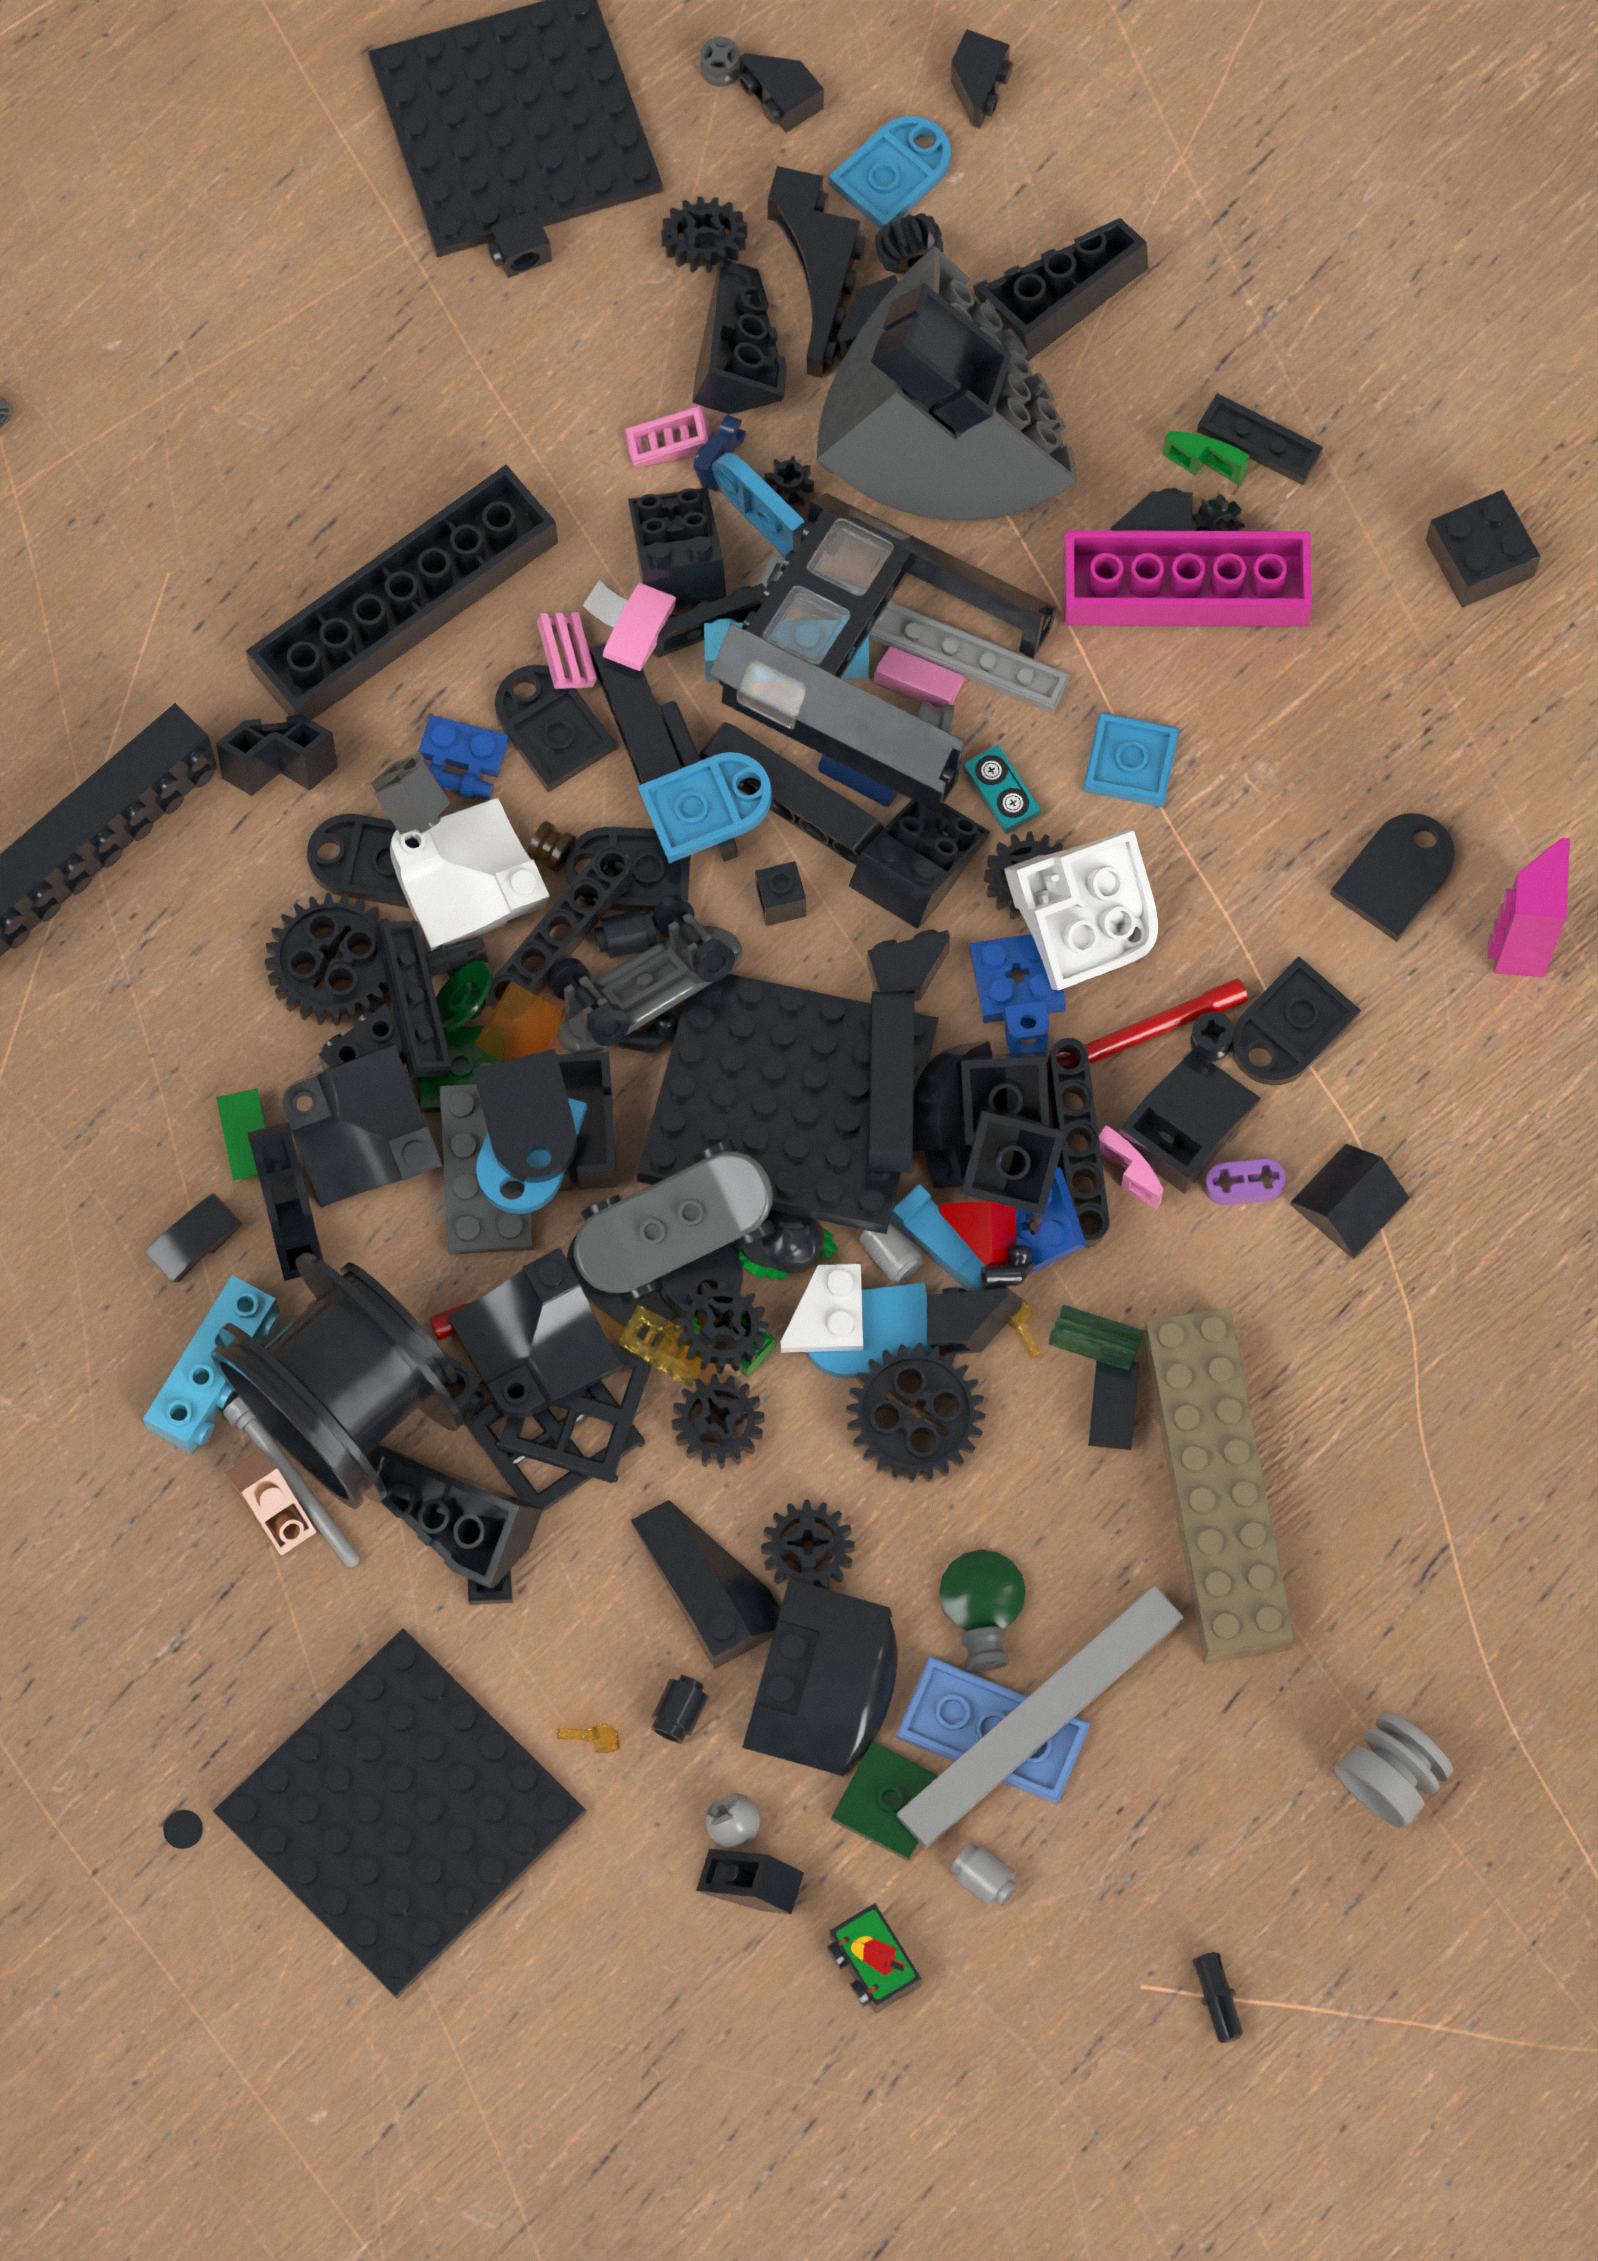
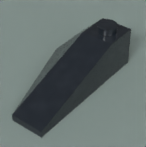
[371,1445,543,1588]
[631,1500,781,1669]

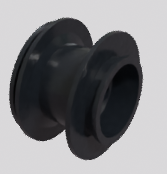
[210,1252,464,1509]

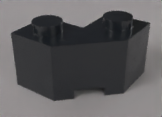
[216,715,338,796]

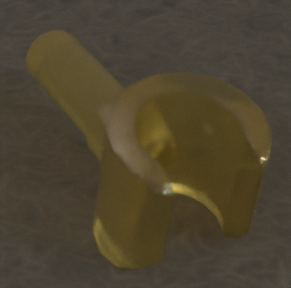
[1008,1297,1041,1359]
[557,1724,620,1753]

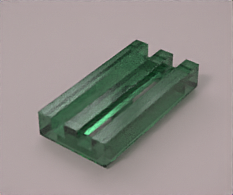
[1049,1305,1144,1371]

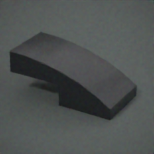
[145,1193,242,1282]
[1088,1357,1139,1450]

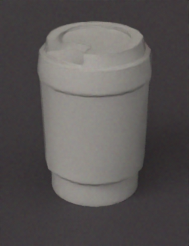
[859,1224,924,1284]

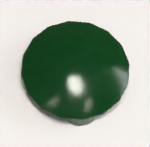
[939,1549,1026,1631]

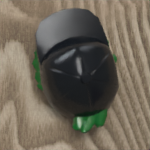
[733,1210,838,1280]

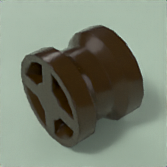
[527,821,576,872]

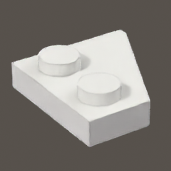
[781,1264,863,1353]

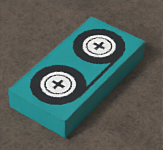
[963,745,1041,834]

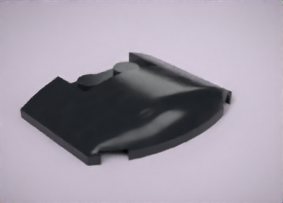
[742,1579,898,1776]

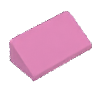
[874,646,965,708]

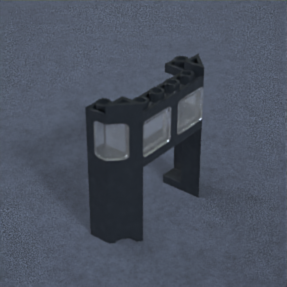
[709,493,1056,812]

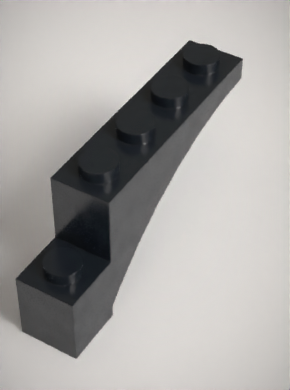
[767,166,866,378]

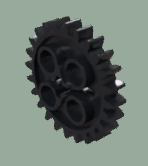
[264,893,389,1026]
[846,1343,986,1483]

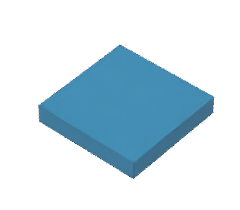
[1083,712,1180,808]

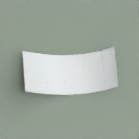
[583,580,628,628]

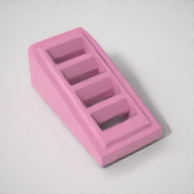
[625,406,712,468]

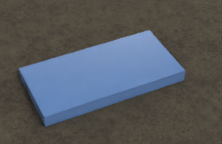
[896,1656,1091,1805]

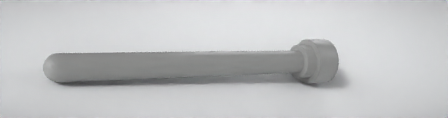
[222,1397,359,1567]

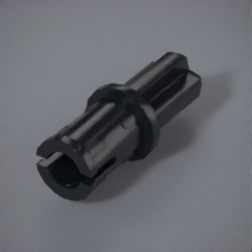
[425,936,489,977]
[1192,1952,1243,2043]

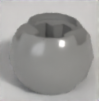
[705,1793,761,1849]

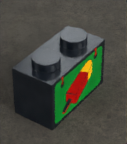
[827,1903,922,2014]

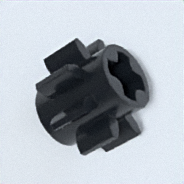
[764,456,814,506]
[1192,494,1245,531]

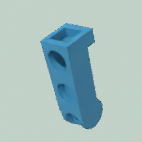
[891,1184,985,1291]

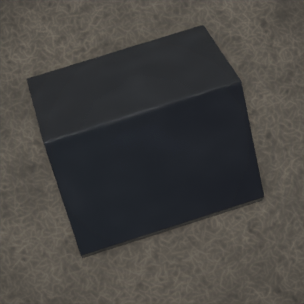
[1290,1144,1409,1259]

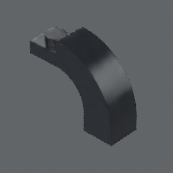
[912,1041,993,1188]
[247,1122,324,1281]

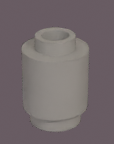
[950,1843,1017,1907]

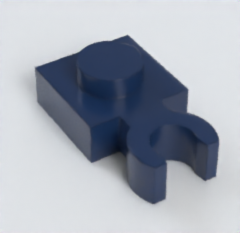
[693,415,746,492]

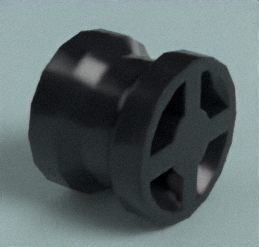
[1190,1012,1234,1062]

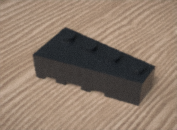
[973,218,1148,361]

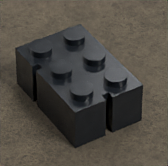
[871,283,1012,433]
[557,1051,618,1191]

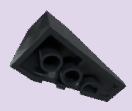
[692,259,787,415]

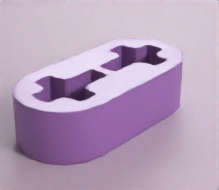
[1205,1159,1286,1205]

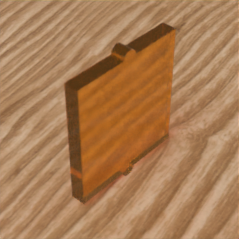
[474,981,567,1063]

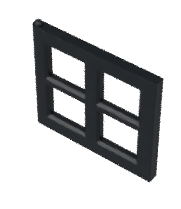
[495,1343,655,1483]
[465,1381,645,1512]

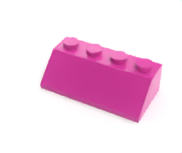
[1488,838,1570,977]

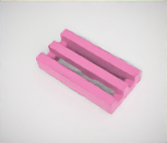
[537,612,597,689]

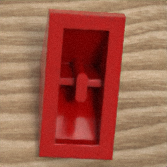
[938,1201,1016,1266]

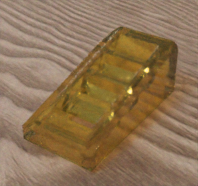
[618,1305,702,1388]

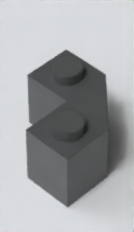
[371,752,451,835]

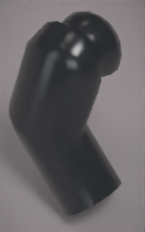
[618,1012,678,1053]
[980,1245,1034,1288]

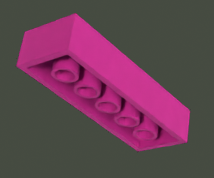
[1063,530,1312,626]

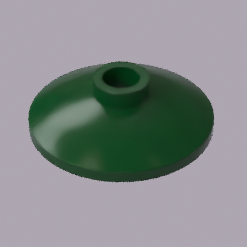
[436,961,493,1033]

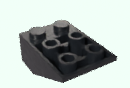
[628,487,727,606]
[849,800,990,929]
[1119,1049,1261,1194]

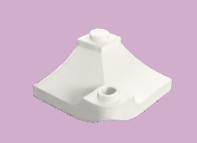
[390,798,549,952]
[1004,830,1158,990]

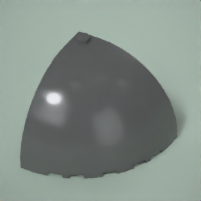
[817,246,1077,521]

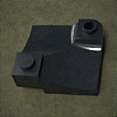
[282,1043,443,1208]
[448,1247,622,1418]

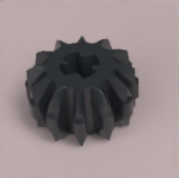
[875,213,943,274]

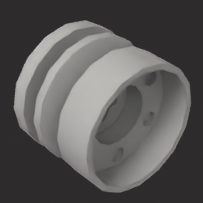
[1335,1711,1454,1829]

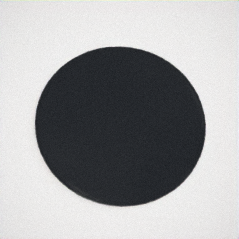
[163,1810,203,1849]

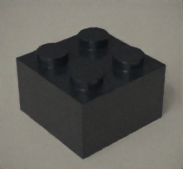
[1425,489,1541,608]

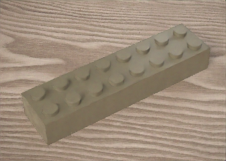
[1143,1307,1294,1664]

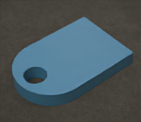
[828,116,951,230]
[711,452,805,558]
[637,752,772,863]
[476,1098,587,1214]
[806,1283,933,1379]

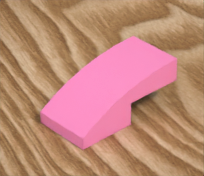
[603,583,676,671]
[1099,1125,1164,1210]

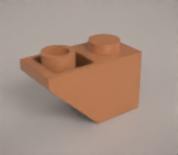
[225,1449,316,1556]

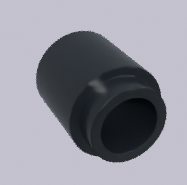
[594,910,657,959]
[651,1675,709,1744]

